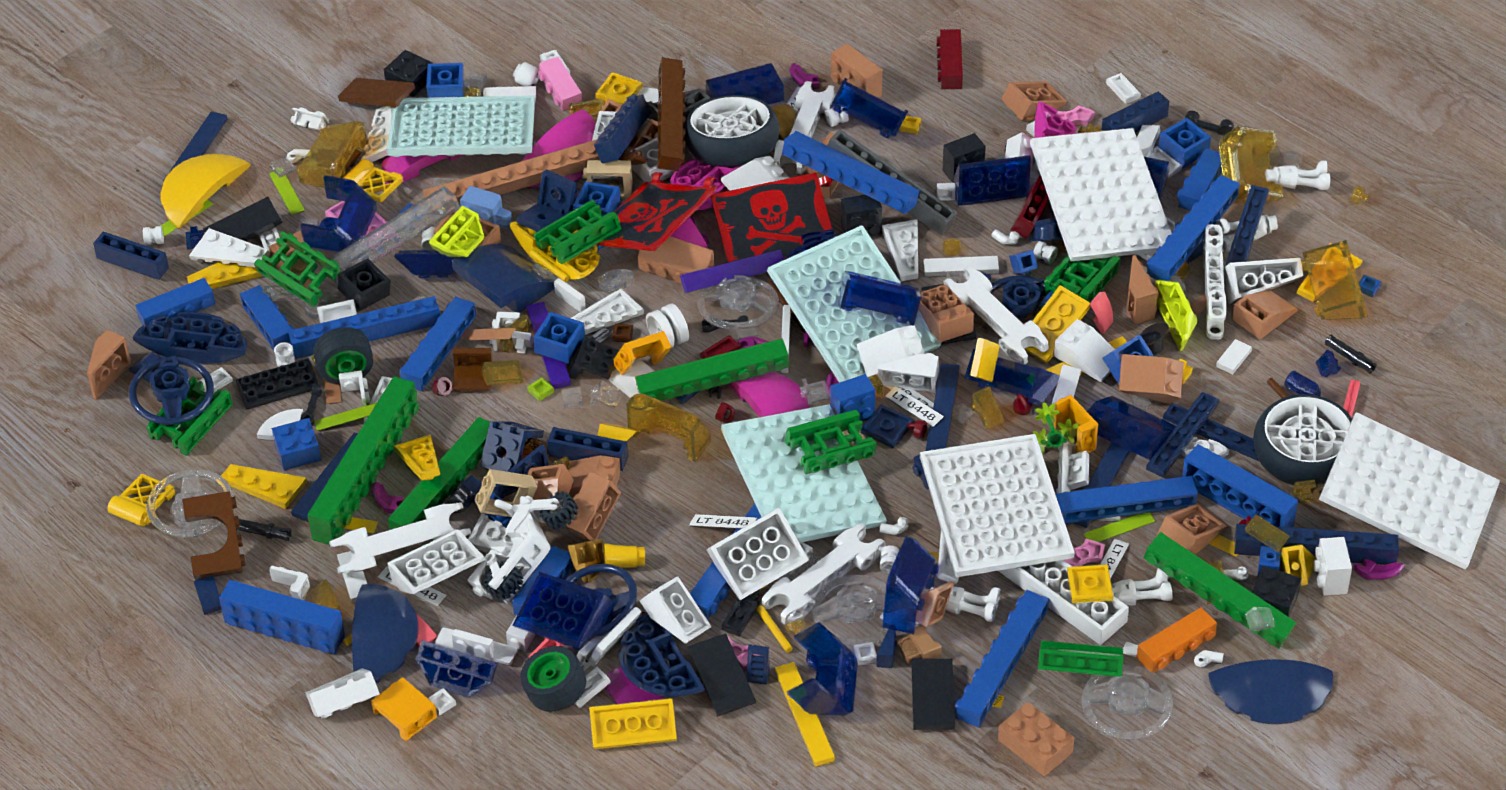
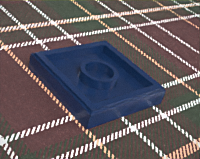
[861,405,914,449]

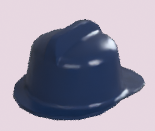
[1030,219,1063,241]

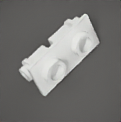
[291,108,330,131]

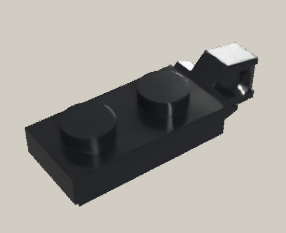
[721,589,760,637]

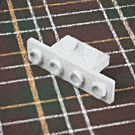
[1056,439,1089,493]
[435,628,518,665]

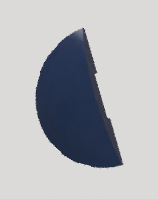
[133,312,247,364]
[352,584,419,683]
[619,613,705,696]
[1208,659,1333,724]

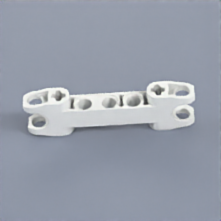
[774,81,835,175]
[1203,224,1226,339]
[943,266,1049,365]
[329,502,471,573]
[762,524,885,625]

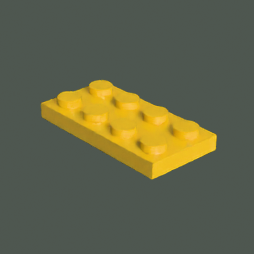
[1024,285,1091,364]
[589,699,677,750]

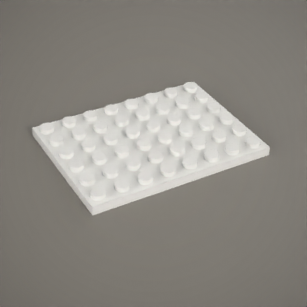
[1030,128,1172,261]
[1319,412,1500,570]
[920,434,1075,577]

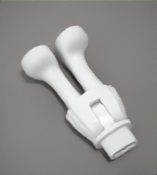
[1265,161,1330,190]
[1215,215,1278,253]
[1111,568,1173,605]
[931,587,1000,622]

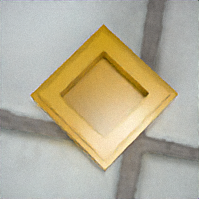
[900,115,921,135]

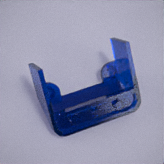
[830,78,908,139]
[300,175,377,254]
[838,271,921,326]
[964,349,1060,405]
[882,536,939,634]
[787,622,858,716]

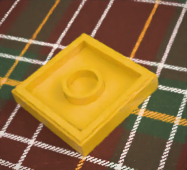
[595,72,643,105]
[970,338,1000,382]
[1067,564,1113,603]

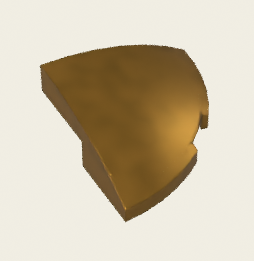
[771,104,797,141]
[568,538,604,584]

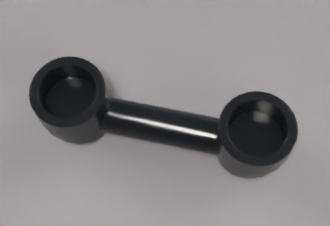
[1185,110,1234,136]

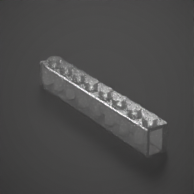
[328,186,460,285]

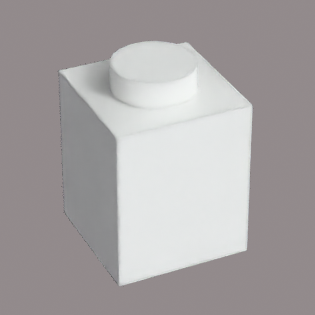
[506,615,536,652]

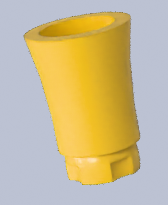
[604,543,645,568]

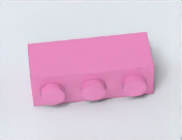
[538,57,582,111]

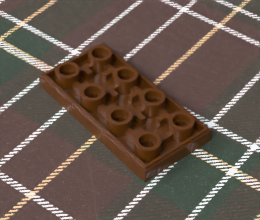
[338,78,415,108]

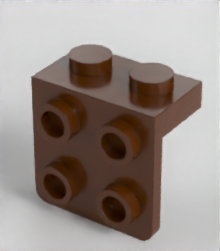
[452,348,493,391]

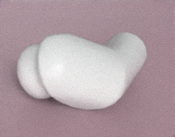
[287,149,313,163]
[992,229,1020,245]
[880,517,909,535]
[1194,650,1224,667]

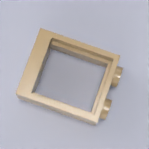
[583,160,633,199]
[475,469,537,517]

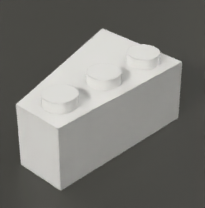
[305,669,380,718]

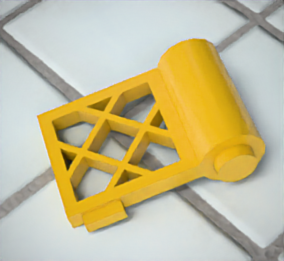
[339,159,403,203]
[107,473,175,527]

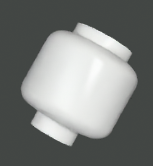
[513,62,539,86]

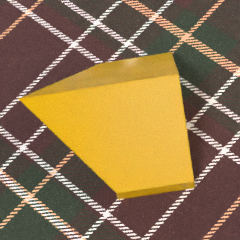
[598,423,636,441]
[1280,545,1316,586]

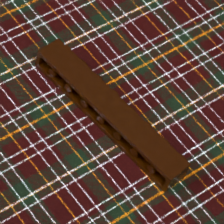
[657,57,685,171]

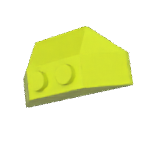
[429,205,484,257]
[1154,280,1198,351]

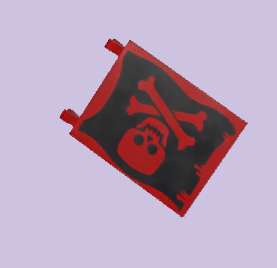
[596,172,717,251]
[710,172,835,263]

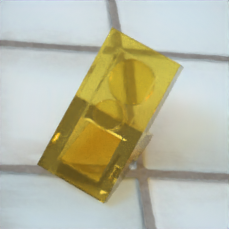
[972,386,1005,430]

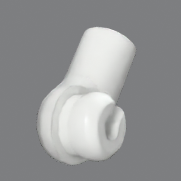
[1220,567,1248,581]

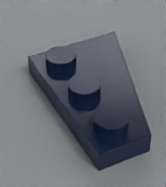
[494,444,548,499]

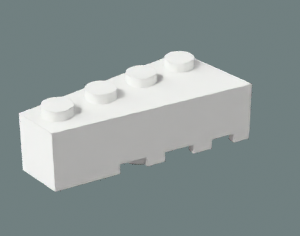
[1223,258,1303,305]

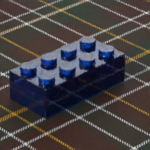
[706,63,784,105]

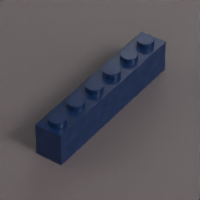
[594,94,651,164]

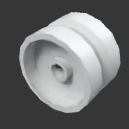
[646,303,689,348]

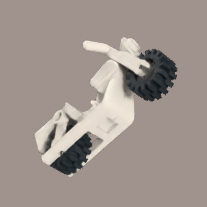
[467,491,579,604]

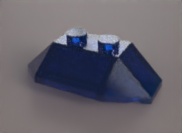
[394,250,456,278]
[416,640,498,698]

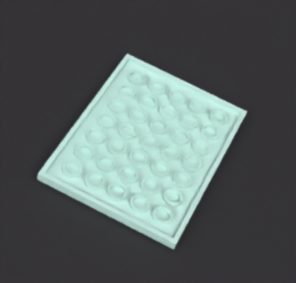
[387,96,535,157]
[767,226,941,383]
[721,404,887,543]

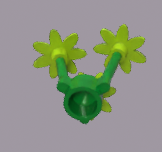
[1033,402,1079,454]

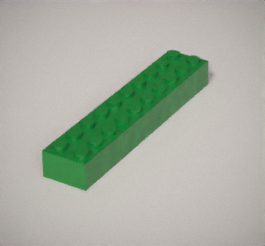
[307,376,419,545]

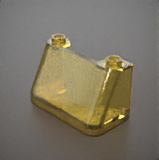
[297,121,368,192]
[1219,125,1284,204]
[1301,240,1368,320]
[626,394,711,462]

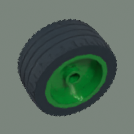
[314,327,373,385]
[520,646,586,712]

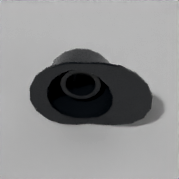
[1140,322,1169,356]
[444,478,474,513]

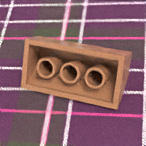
[638,237,714,291]

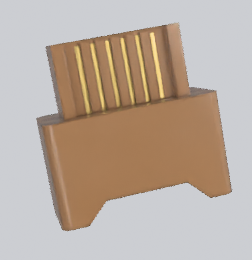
[896,625,942,665]

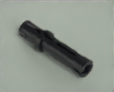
[1325,334,1377,374]
[236,519,291,541]

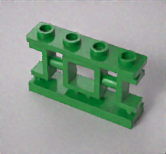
[534,200,621,264]
[253,231,341,308]
[1044,256,1121,303]
[147,376,233,456]
[784,409,877,474]
[1038,640,1123,677]

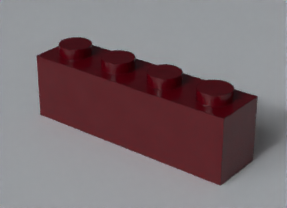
[936,29,963,89]
[1010,174,1049,239]

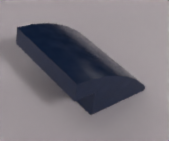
[452,244,555,313]

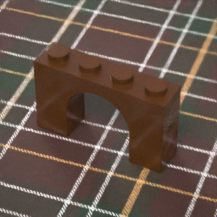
[182,491,246,580]

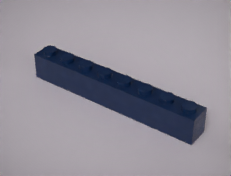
[1234,524,1399,565]

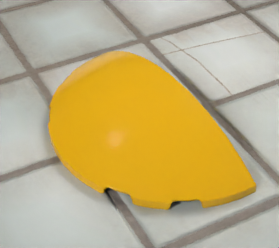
[161,154,251,229]
[510,221,600,279]

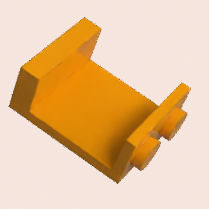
[1053,395,1098,453]

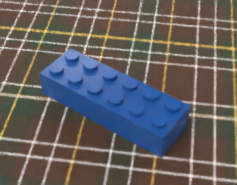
[1182,444,1298,527]
[219,580,345,654]

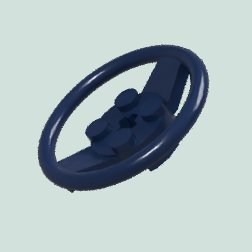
[990,275,1046,319]
[129,355,214,425]
[552,564,637,638]

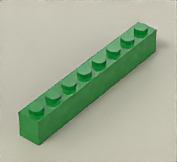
[635,338,790,406]
[388,417,490,530]
[1143,532,1297,649]

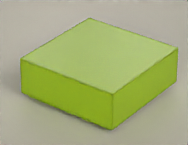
[527,377,554,402]

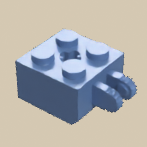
[460,186,512,229]

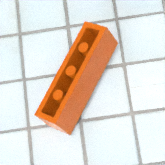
[1136,607,1217,674]

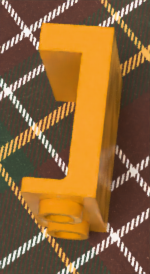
[613,331,672,375]
[371,677,437,741]

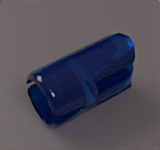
[801,229,836,251]
[1284,370,1321,396]

